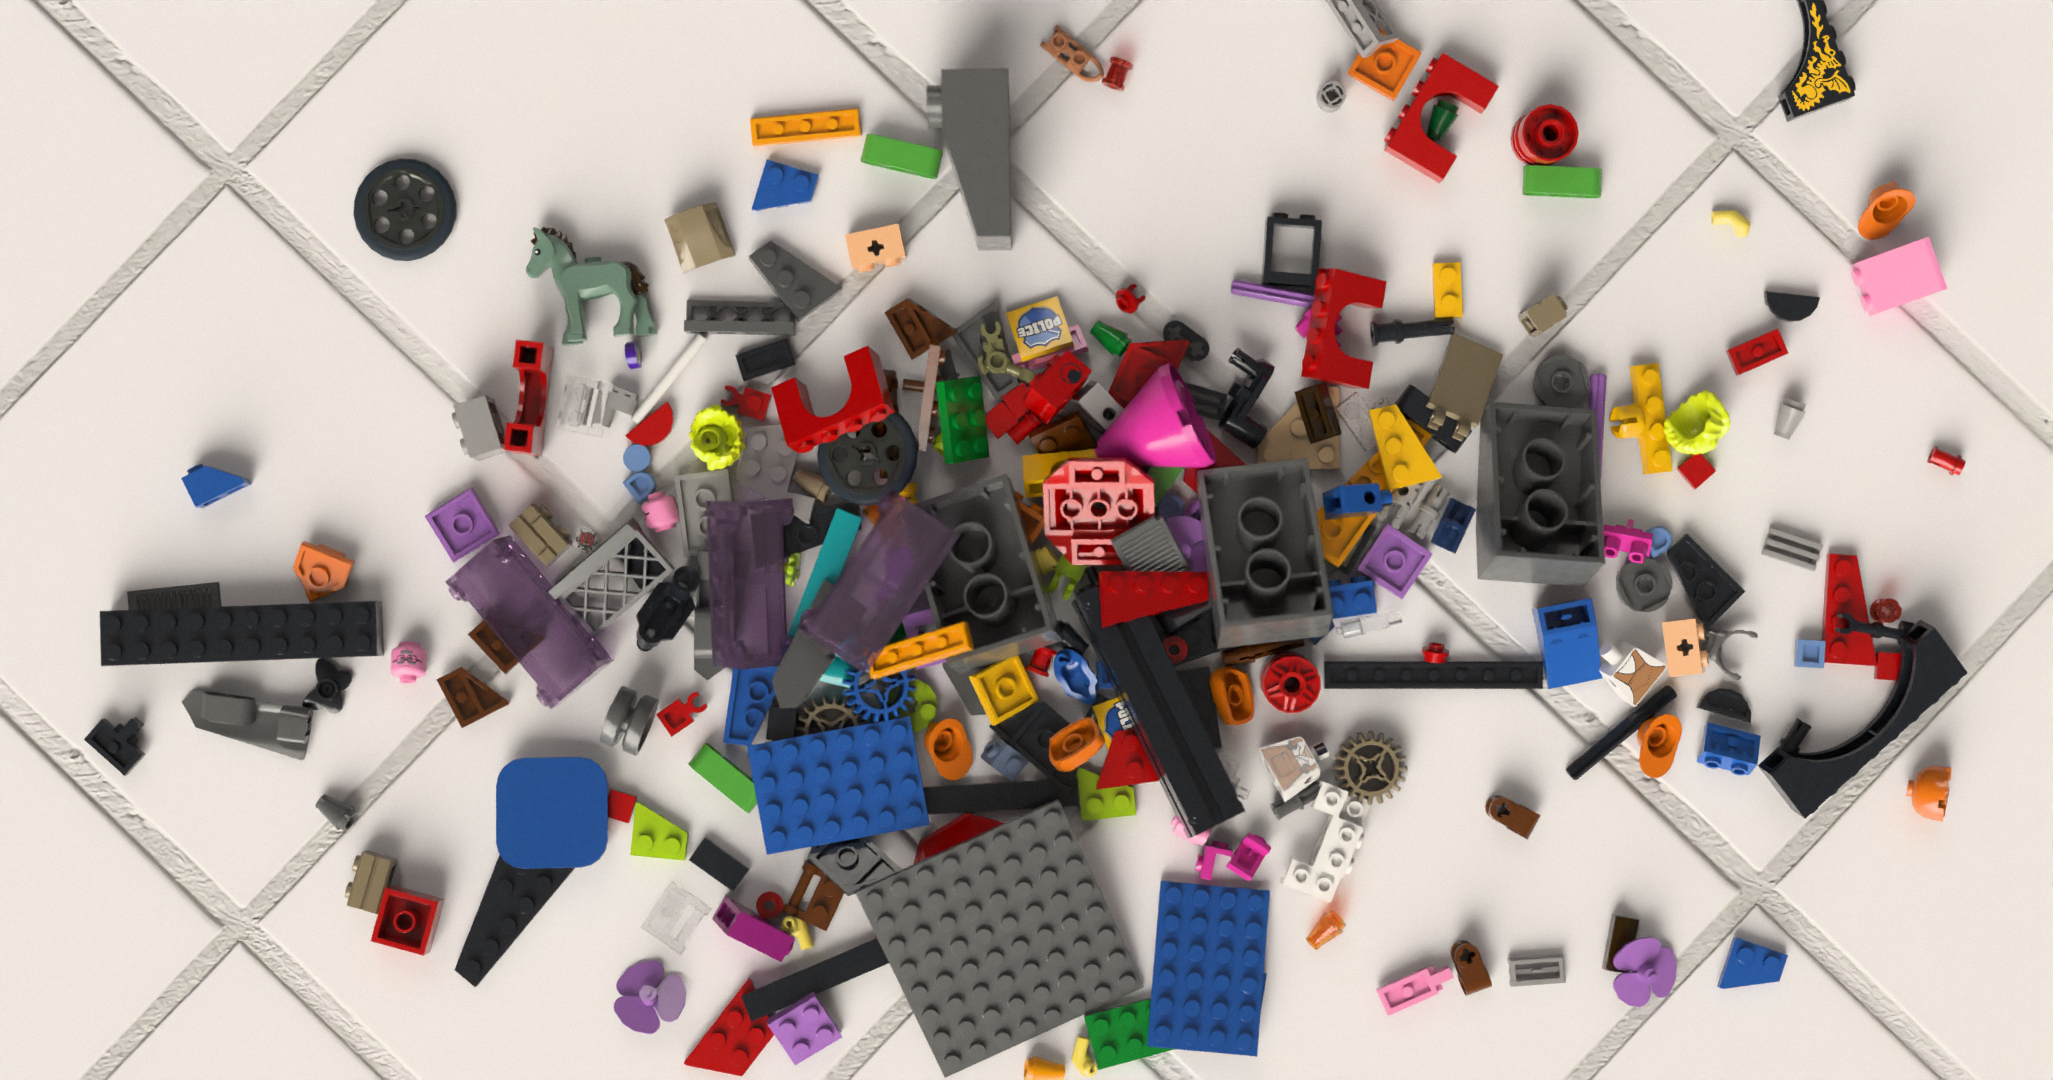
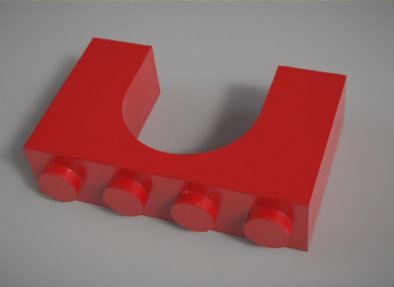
[1384,53,1499,183]
[1301,268,1387,389]
[504,340,554,457]
[771,346,895,453]

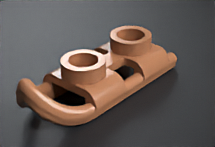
[1040,25,1104,82]

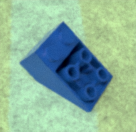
[1532,598,1602,689]

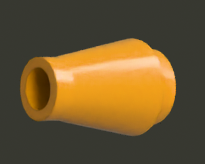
[1024,1056,1065,1080]

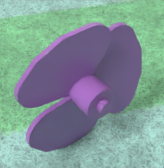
[1165,516,1207,572]
[1613,937,1677,1007]
[613,960,686,1034]

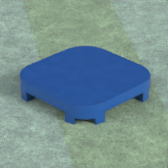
[496,757,608,869]

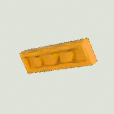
[750,108,861,147]
[865,621,974,679]

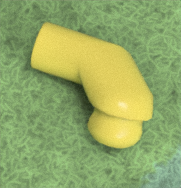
[1711,210,1751,237]
[781,915,815,951]
[1072,1036,1097,1077]

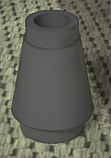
[315,794,358,831]

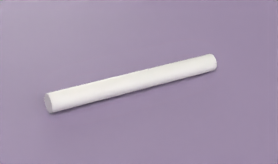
[630,333,706,425]

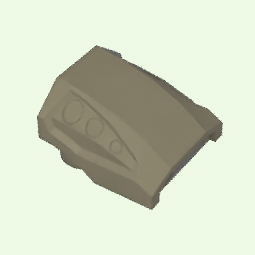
[664,202,735,273]

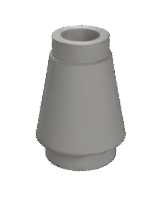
[1774,397,1806,440]

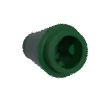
[1426,99,1459,142]

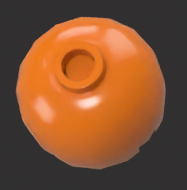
[1906,765,1952,822]

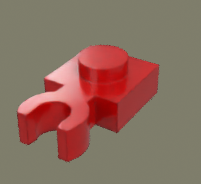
[720,385,772,422]
[656,692,708,737]

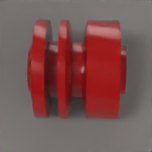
[1510,104,1579,166]
[1259,651,1321,713]

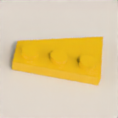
[1368,404,1442,490]

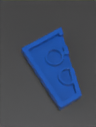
[723,661,778,746]

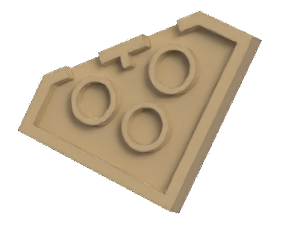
[1257,387,1340,470]

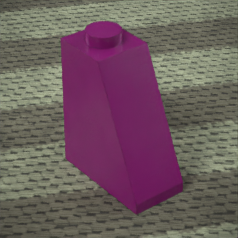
[712,895,795,962]

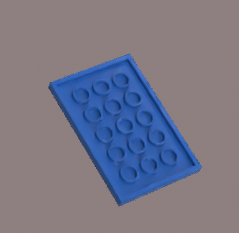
[747,716,930,855]
[1147,881,1270,1057]

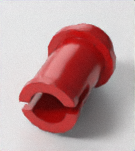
[1007,411,1042,445]
[1927,447,1966,475]

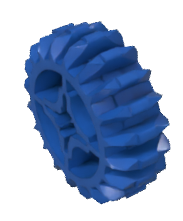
[842,648,917,722]

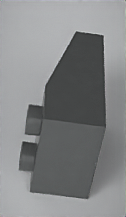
[926,68,1011,251]
[1476,402,1605,587]
[1196,458,1333,648]
[901,474,1064,674]

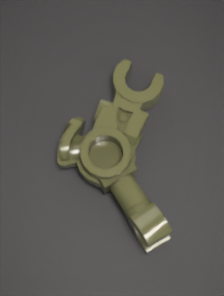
[978,322,1036,384]

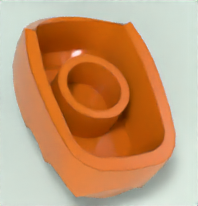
[1209,666,1254,726]
[1049,717,1105,772]

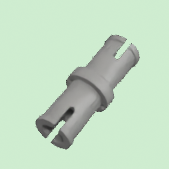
[1407,484,1450,539]

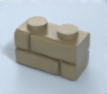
[1518,294,1568,338]
[509,504,573,566]
[345,850,398,914]

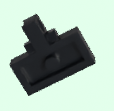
[84,717,146,776]

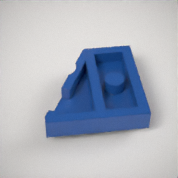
[752,159,819,212]
[1717,937,1788,989]

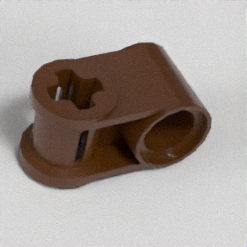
[1485,795,1541,840]
[1450,940,1492,996]

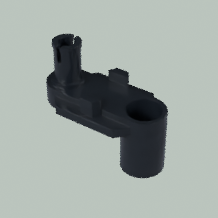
[1218,348,1275,449]
[636,566,700,652]

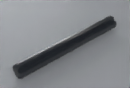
[1566,685,1677,780]

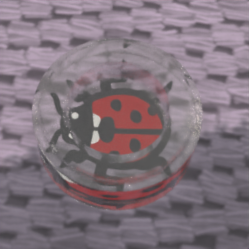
[572,527,601,554]

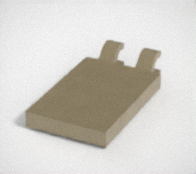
[1426,333,1503,442]

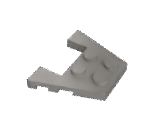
[736,424,816,524]

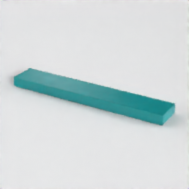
[778,508,863,661]

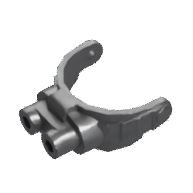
[1702,628,1758,680]

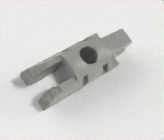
[1377,482,1426,529]

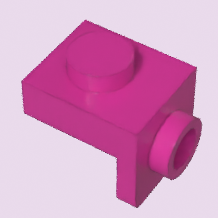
[1226,833,1271,882]
[1195,840,1233,880]

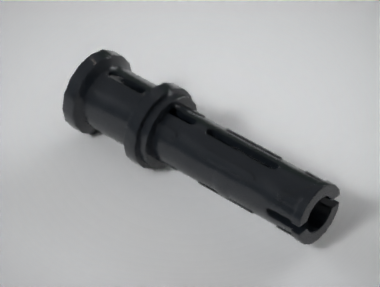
[1370,317,1455,346]

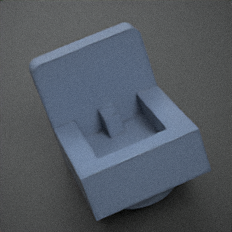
[981,736,1029,782]

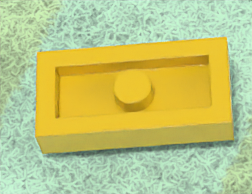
[1432,262,1463,319]

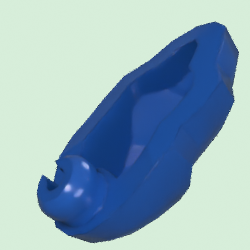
[1054,649,1098,705]

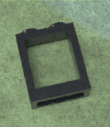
[1261,213,1322,288]

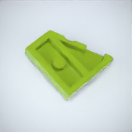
[1077,768,1136,821]
[630,802,689,861]

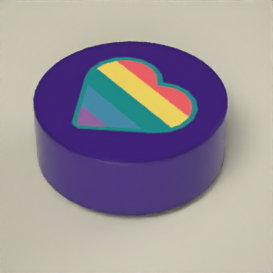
[625,341,642,369]

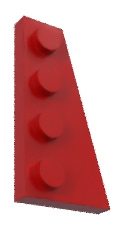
[1821,554,1877,666]
[1099,571,1209,628]

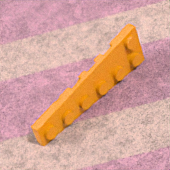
[1316,420,1432,568]

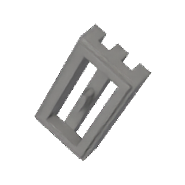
[1761,528,1823,571]
[1508,954,1566,987]

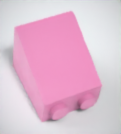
[1851,237,1948,316]

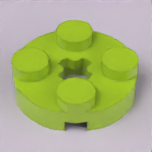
[887,679,938,732]

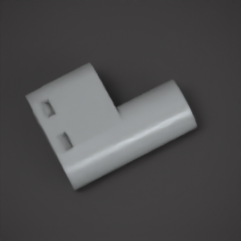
[594,384,639,428]

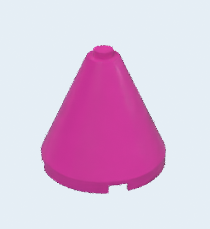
[1094,362,1216,468]

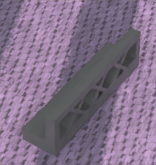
[684,300,796,336]

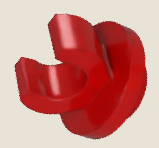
[1116,284,1146,314]

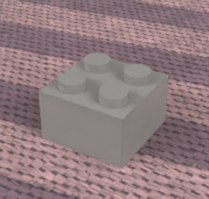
[452,395,508,461]

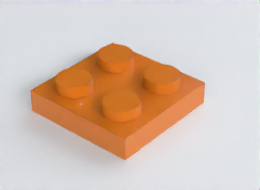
[1347,27,1422,102]

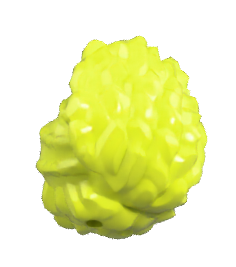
[1663,390,1731,454]
[688,404,746,471]

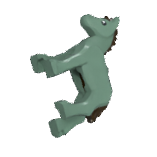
[526,227,657,346]

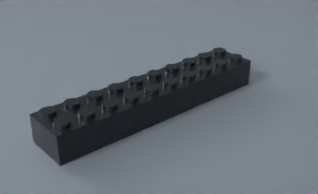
[100,601,384,666]

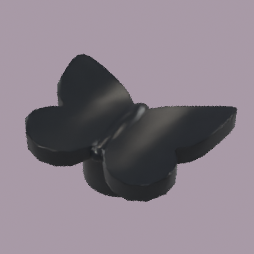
[302,658,352,714]

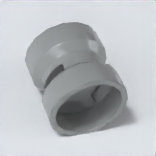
[1316,81,1346,113]

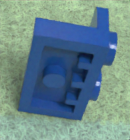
[1328,576,1377,619]
[1696,722,1761,775]

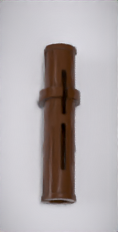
[1221,639,1305,667]

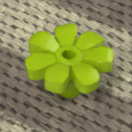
[775,552,801,587]

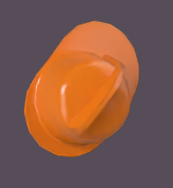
[1857,180,1916,240]
[1637,714,1682,778]
[924,718,973,780]

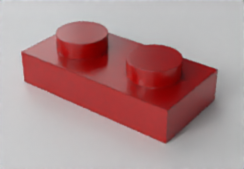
[1726,329,1789,376]

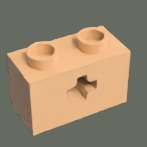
[845,224,906,273]
[1662,618,1709,677]

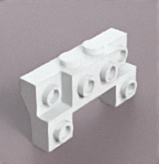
[1280,780,1370,903]

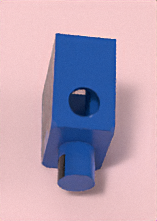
[1322,483,1393,520]

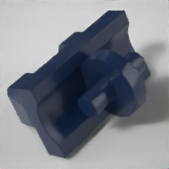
[1430,498,1476,554]

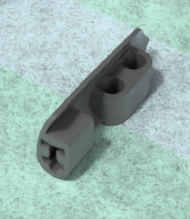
[694,550,751,681]
[772,580,868,708]
[182,690,313,760]

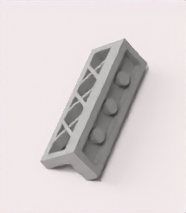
[1326,0,1399,58]

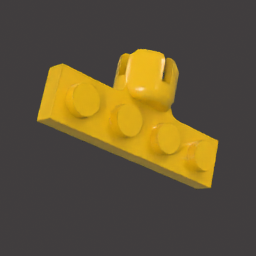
[1609,363,1673,475]

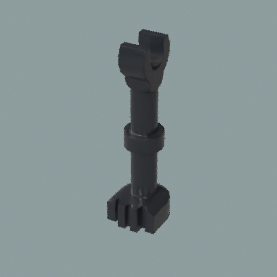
[1835,613,1915,646]

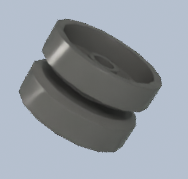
[600,686,659,756]

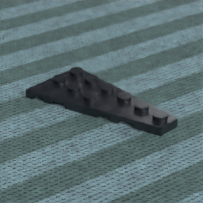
[454,855,575,987]

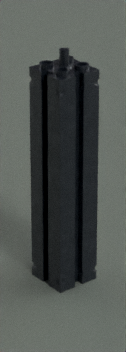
[1071,565,1245,839]

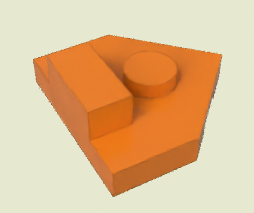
[293,541,355,602]

